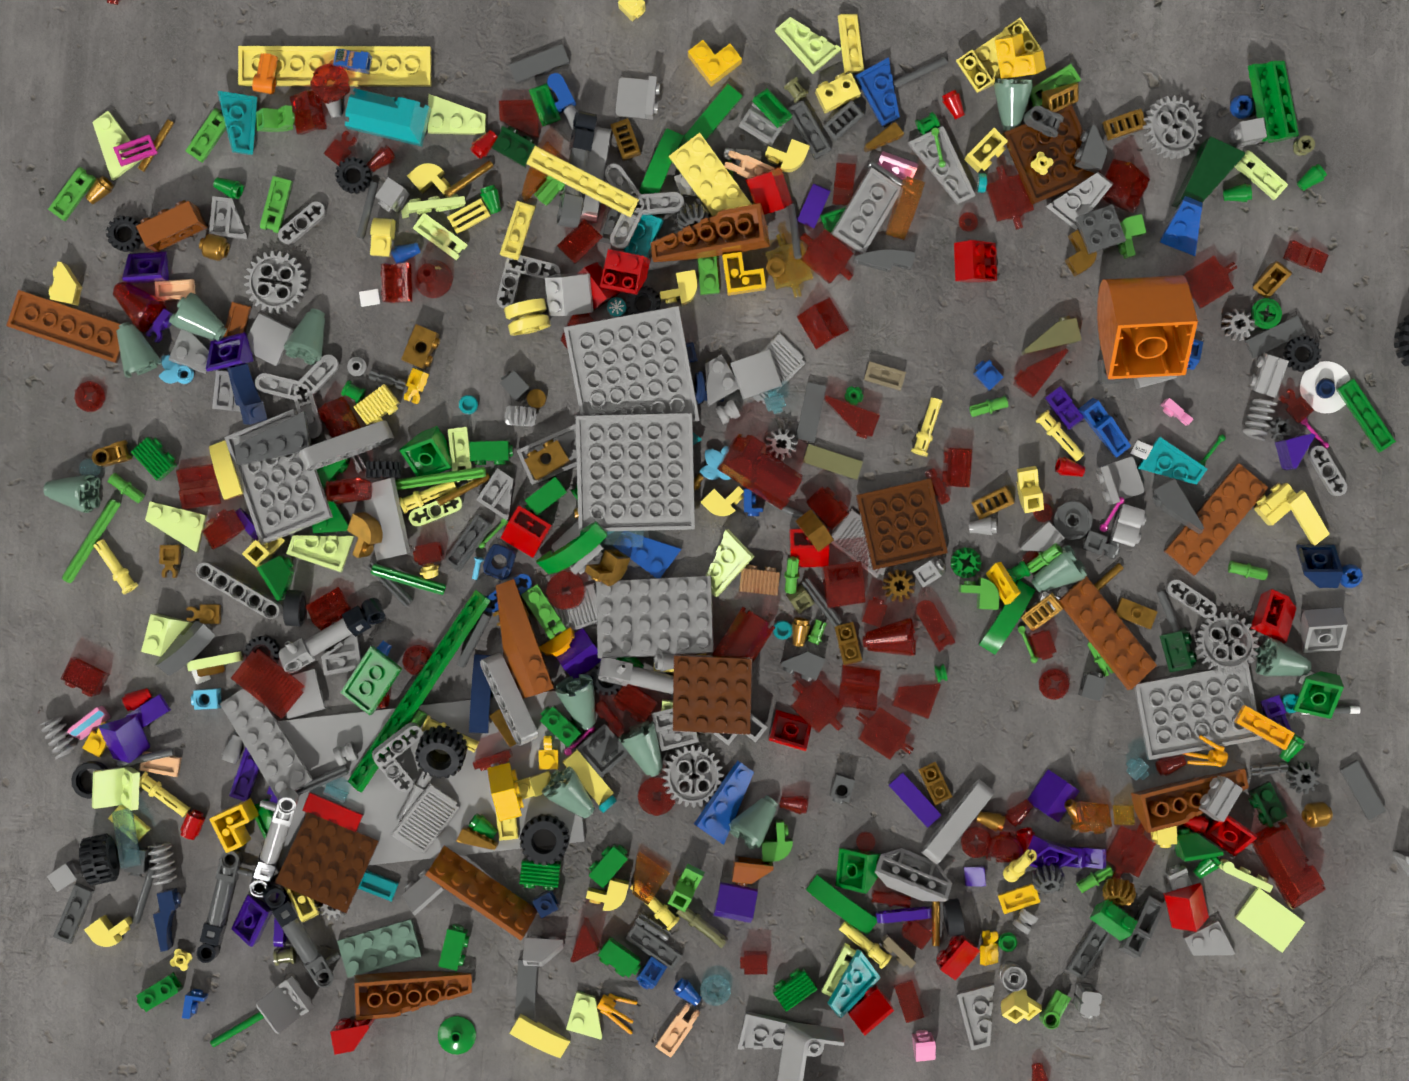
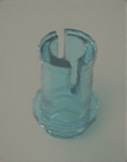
[323,784,349,804]

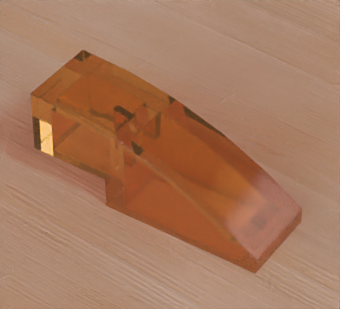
[521,141,560,202]
[886,176,925,240]

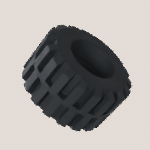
[415,725,468,778]
[520,814,570,865]
[79,833,120,886]

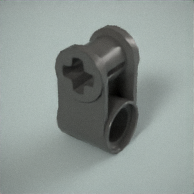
[1024,106,1064,137]

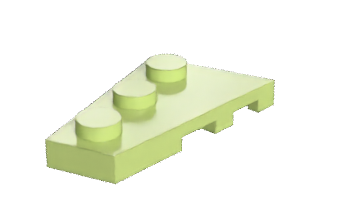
[775,17,842,74]
[428,94,486,135]
[93,111,141,181]
[401,194,466,218]
[145,501,207,552]
[706,529,754,597]
[286,536,355,573]

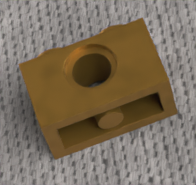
[401,324,440,370]
[524,439,570,481]

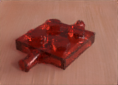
[986,165,1034,230]
[800,229,854,284]
[1183,256,1237,309]
[791,678,845,733]
[855,707,914,760]
[1106,823,1156,879]

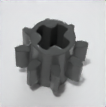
[1267,417,1293,441]

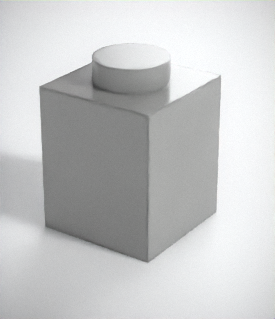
[47,860,82,892]

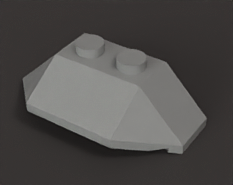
[875,848,952,902]

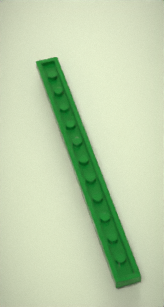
[348,590,491,793]

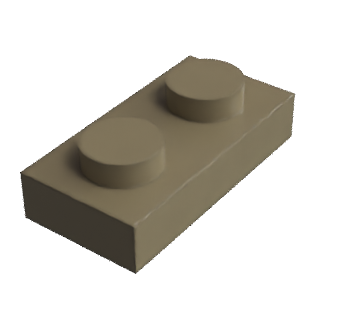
[864,361,906,391]
[881,933,916,968]

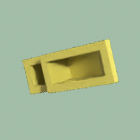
[209,440,243,500]
[509,1014,570,1058]

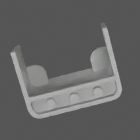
[777,1022,844,1081]

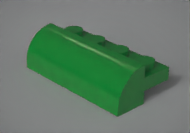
[1248,61,1299,143]

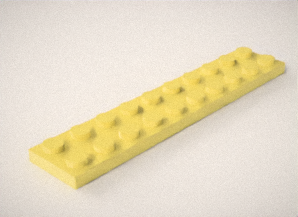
[238,46,431,87]

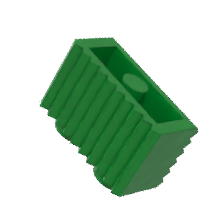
[131,437,177,481]
[519,858,561,890]
[1089,899,1138,941]
[772,968,818,1012]

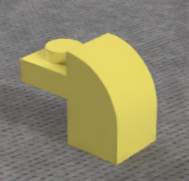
[765,139,810,172]
[407,163,451,198]
[370,218,396,257]
[660,270,697,306]
[1016,466,1044,513]
[701,486,744,516]
[242,538,285,567]
[586,877,629,911]
[84,915,133,947]
[1001,989,1042,1024]

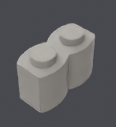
[1110,504,1147,547]

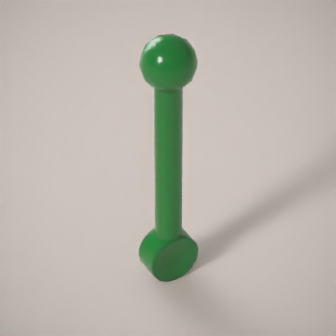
[1198,434,1226,467]

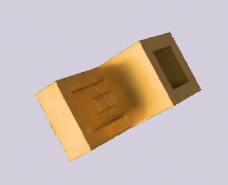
[1065,230,1097,277]
[347,512,383,558]
[585,549,631,586]

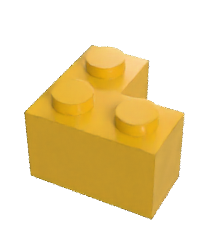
[995,33,1046,79]
[688,40,742,87]
[722,252,766,296]
[487,763,524,822]
[209,798,259,853]

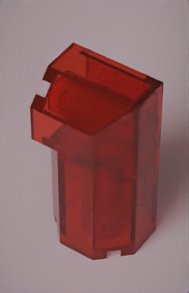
[717,434,803,510]
[712,606,775,663]
[1251,821,1326,909]

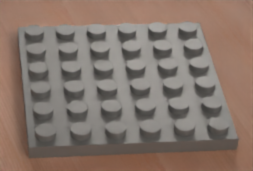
[564,306,700,422]
[575,413,695,532]

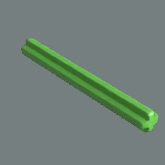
[395,467,486,490]
[62,499,120,583]

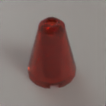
[414,260,453,298]
[113,281,167,332]
[863,618,916,656]

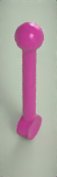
[1299,417,1329,449]
[1099,497,1124,532]
[564,726,595,756]

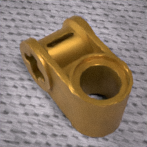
[92,440,133,467]

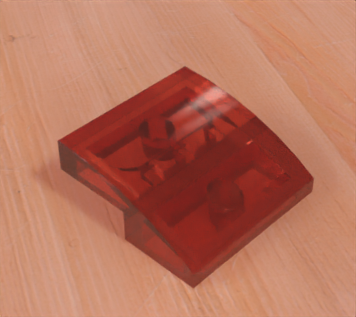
[176,464,221,509]
[838,665,880,711]

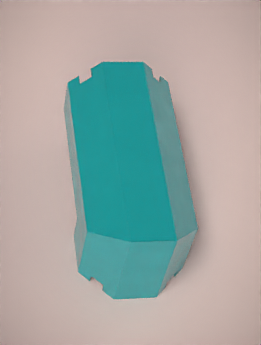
[345,88,431,147]

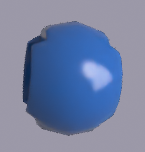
[1230,95,1254,119]
[1340,564,1363,588]

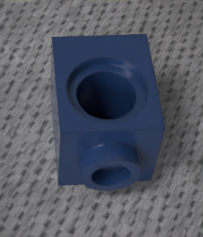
[532,890,560,918]

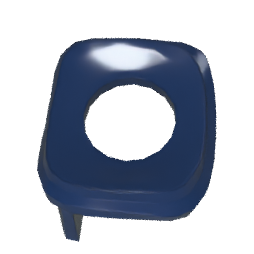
[694,371,724,405]
[483,544,516,580]

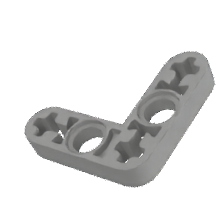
[497,255,561,309]
[372,722,422,793]

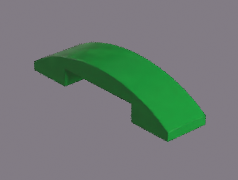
[639,128,684,194]
[536,521,608,574]
[978,580,1035,655]
[806,874,877,935]

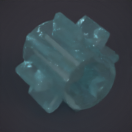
[764,390,786,415]
[1126,757,1149,781]

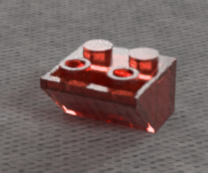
[1102,159,1150,214]
[821,561,866,608]

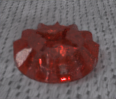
[74,381,105,412]
[402,645,432,676]
[1039,669,1070,700]
[961,827,992,858]

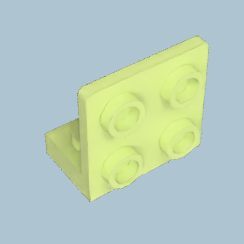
[92,766,140,810]

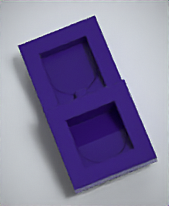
[797,183,831,228]
[1045,386,1084,430]
[126,694,171,728]
[1260,695,1292,731]
[1065,847,1106,869]

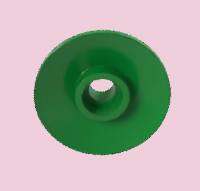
[438,1016,476,1055]

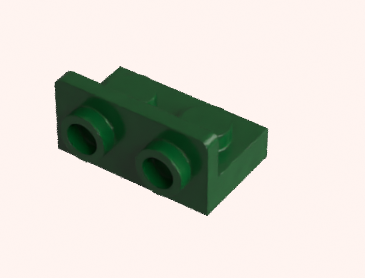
[492,126,536,168]
[1159,627,1197,672]
[1248,781,1287,828]

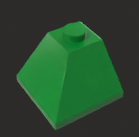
[399,426,452,476]
[257,555,295,601]
[1293,671,1344,719]
[1174,828,1224,862]
[835,848,881,894]

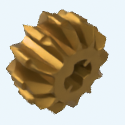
[882,570,915,602]
[1102,878,1136,907]

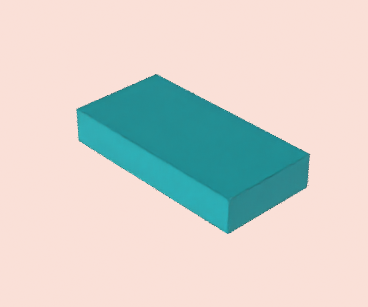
[358,870,399,902]

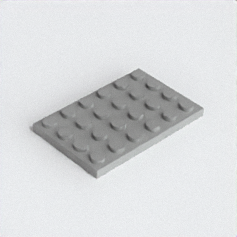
[224,409,333,545]
[596,576,714,659]
[1134,667,1262,760]

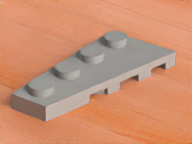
[908,126,976,205]
[738,1011,796,1050]

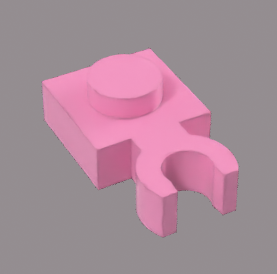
[1161,398,1193,426]

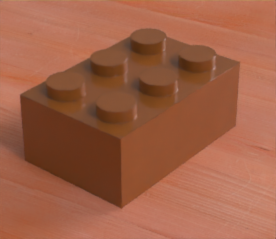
[136,200,208,252]

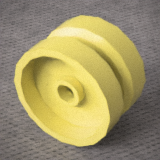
[504,298,551,336]

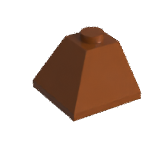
[732,856,774,886]

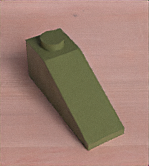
[1022,316,1082,355]

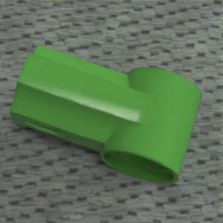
[534,176,565,206]
[1039,989,1071,1029]

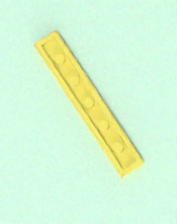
[526,146,639,217]

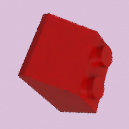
[848,985,894,1036]

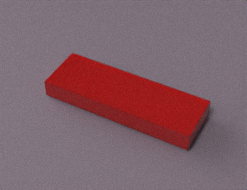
[302,792,364,832]

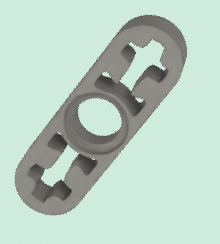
[278,202,326,245]
[1308,446,1347,496]
[1166,579,1217,618]

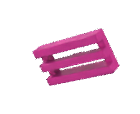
[113,134,158,167]

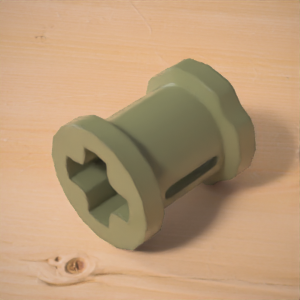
[784,77,809,103]
[1293,135,1315,156]
[273,947,296,966]

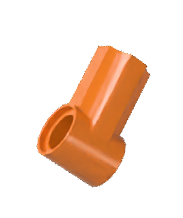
[252,53,278,94]

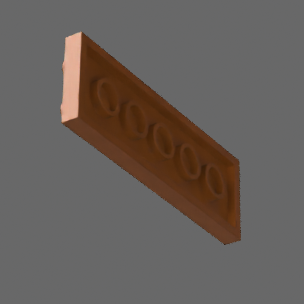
[6,290,121,363]
[1164,463,1268,576]
[1059,576,1157,690]
[425,845,538,941]

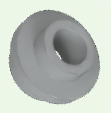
[347,357,367,376]

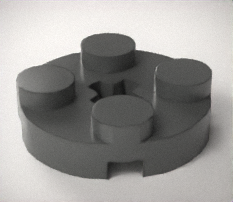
[1053,501,1092,540]

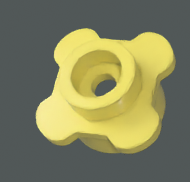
[1031,152,1053,175]
[419,563,439,579]
[170,948,192,971]

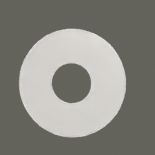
[1300,361,1351,413]

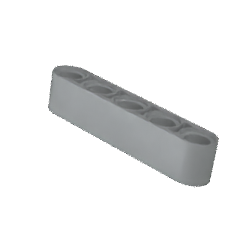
[580,127,612,222]
[299,421,395,471]
[196,562,283,619]
[480,653,538,746]
[921,779,995,865]

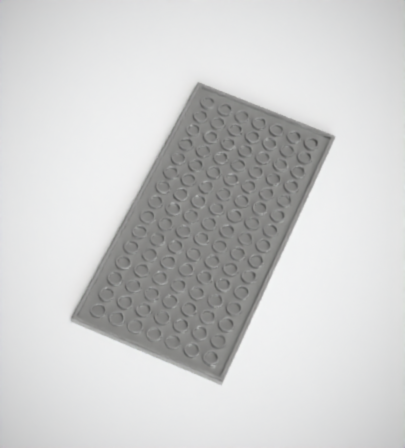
[271,690,585,871]

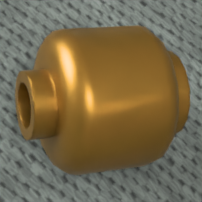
[199,234,230,261]
[1301,802,1333,828]

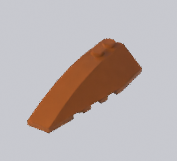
[651,203,770,262]
[496,579,554,699]
[1131,769,1249,833]
[354,971,472,1020]

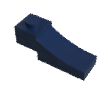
[227,364,267,425]
[153,887,182,952]

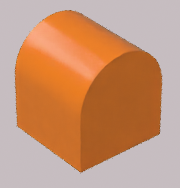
[1097,275,1198,379]

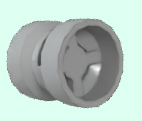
[715,400,740,425]
[333,741,359,766]
[1012,908,1039,934]

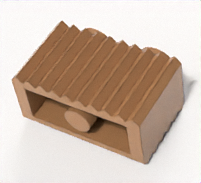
[739,565,780,595]

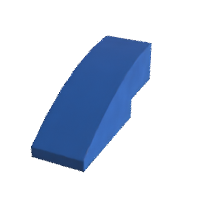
[1078,398,1131,458]

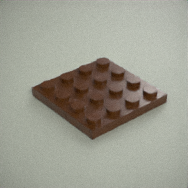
[1002,105,1101,205]
[856,478,948,570]
[673,654,752,735]
[275,812,379,914]

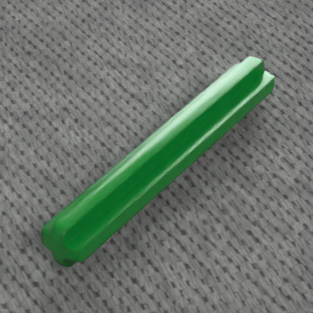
[371,564,446,595]

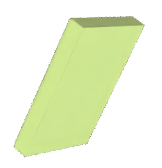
[1235,887,1305,953]

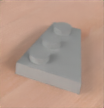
[1046,172,1113,230]
[956,984,994,1050]

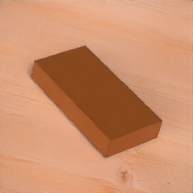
[223,302,252,338]

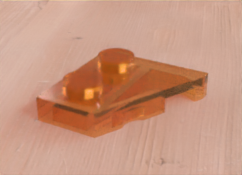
[632,852,670,905]

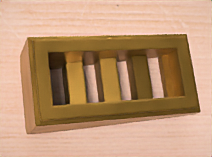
[1042,82,1078,112]
[1102,109,1147,141]
[610,118,641,161]
[864,122,904,152]
[971,485,1015,520]
[1021,593,1065,631]
[456,826,499,850]

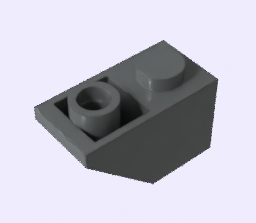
[1074,125,1108,173]
[780,651,826,682]

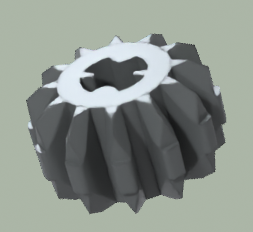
[677,202,709,230]
[1286,762,1320,794]
[1032,864,1065,894]

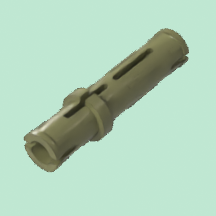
[676,907,728,948]

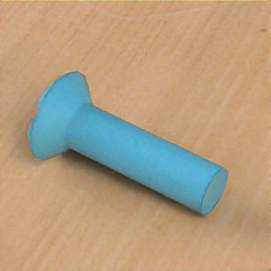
[472,556,485,580]

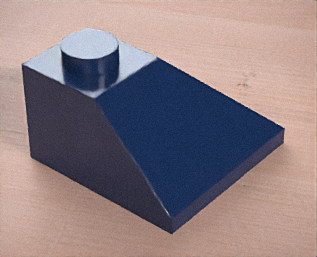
[1296,544,1343,588]

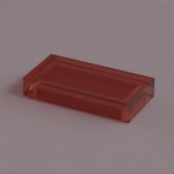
[894,980,924,1023]

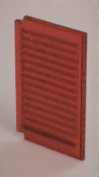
[231,649,305,719]

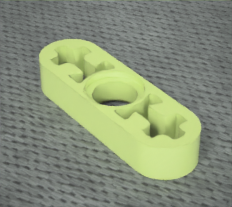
[409,497,463,526]
[187,651,243,671]

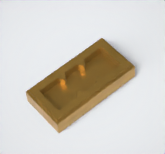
[1115,597,1158,629]

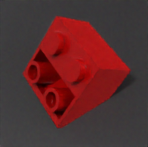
[954,240,998,283]
[600,249,651,295]
[501,505,553,558]
[789,528,829,568]
[1251,589,1297,644]
[936,935,980,981]
[330,1018,375,1055]

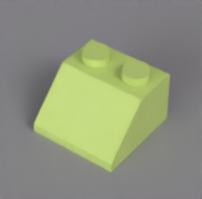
[141,614,193,657]

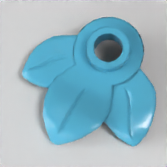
[159,355,194,384]
[700,446,736,480]

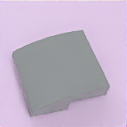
[247,312,295,366]
[730,350,782,400]
[278,669,326,719]
[652,708,699,751]

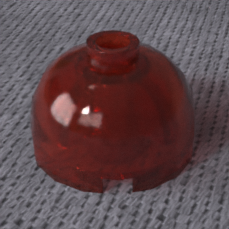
[986,831,1024,863]

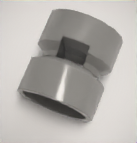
[998,961,1027,992]

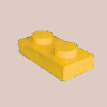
[986,562,1021,605]
[997,883,1040,914]

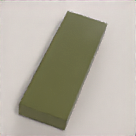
[803,444,863,480]

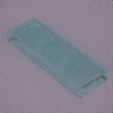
[112,808,142,869]

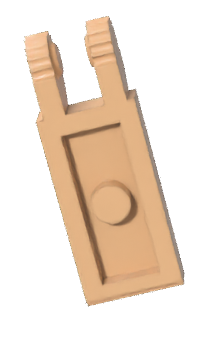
[724,151,774,179]
[655,1003,700,1058]

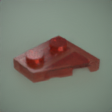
[892,683,941,719]

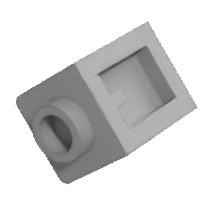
[913,556,946,587]
[1165,865,1192,891]

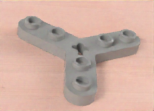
[605,164,684,250]
[255,355,339,439]

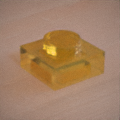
[1113,804,1135,826]

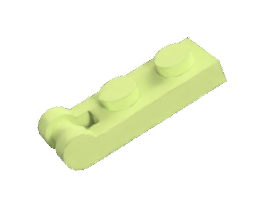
[1235,150,1288,200]
[413,213,468,261]
[448,427,474,483]
[1219,859,1273,893]
[821,943,862,997]

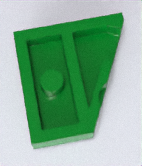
[312,494,349,533]

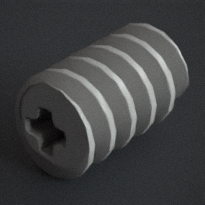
[1243,398,1277,441]
[40,716,77,760]
[148,843,177,885]

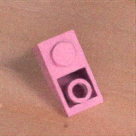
[912,1030,936,1062]

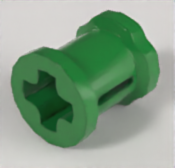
[915,112,940,136]
[341,380,366,404]
[1006,561,1031,584]

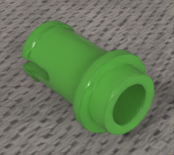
[807,619,827,645]

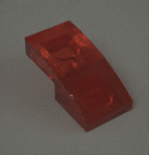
[832,162,856,205]
[1283,240,1329,273]

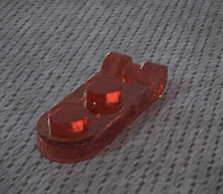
[916,600,956,652]

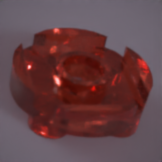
[310,64,350,104]
[546,571,585,610]
[637,777,675,816]

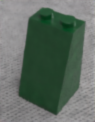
[1172,136,1245,210]

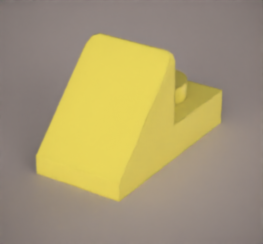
[515,771,551,799]

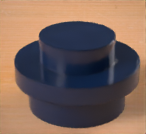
[1315,379,1335,399]

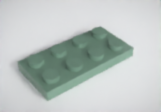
[337,918,422,978]

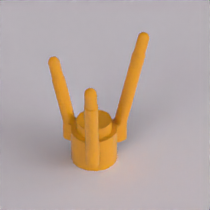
[1183,735,1228,767]
[597,993,637,1034]

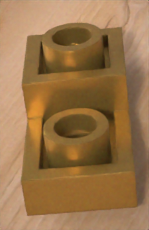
[834,622,862,665]
[918,761,952,806]

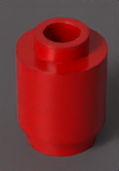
[180,810,205,840]

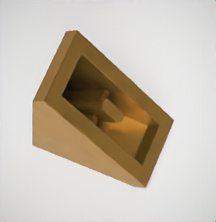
[1252,261,1292,298]
[795,509,834,552]

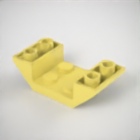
[956,17,1042,93]

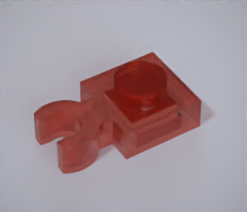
[323,130,357,166]
[1279,388,1314,424]

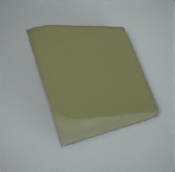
[786,585,815,614]

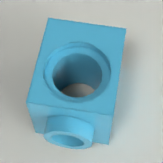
[191,688,222,710]

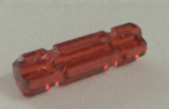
[925,468,950,505]

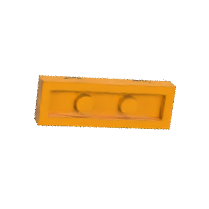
[1234,705,1295,750]

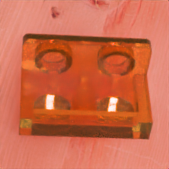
[1071,801,1112,834]

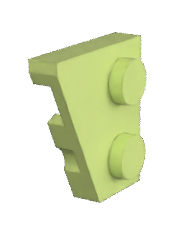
[566,991,602,1039]

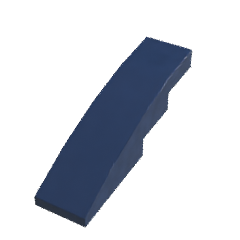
[469,654,492,733]

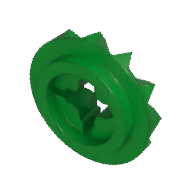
[1251,298,1282,329]
[950,547,982,578]

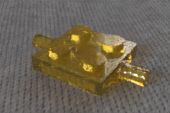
[765,233,813,298]

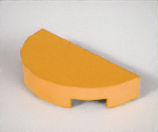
[540,627,575,656]

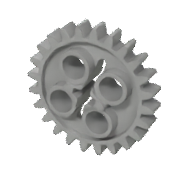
[1143,95,1203,159]
[244,251,308,314]
[1195,612,1259,675]
[661,745,724,808]

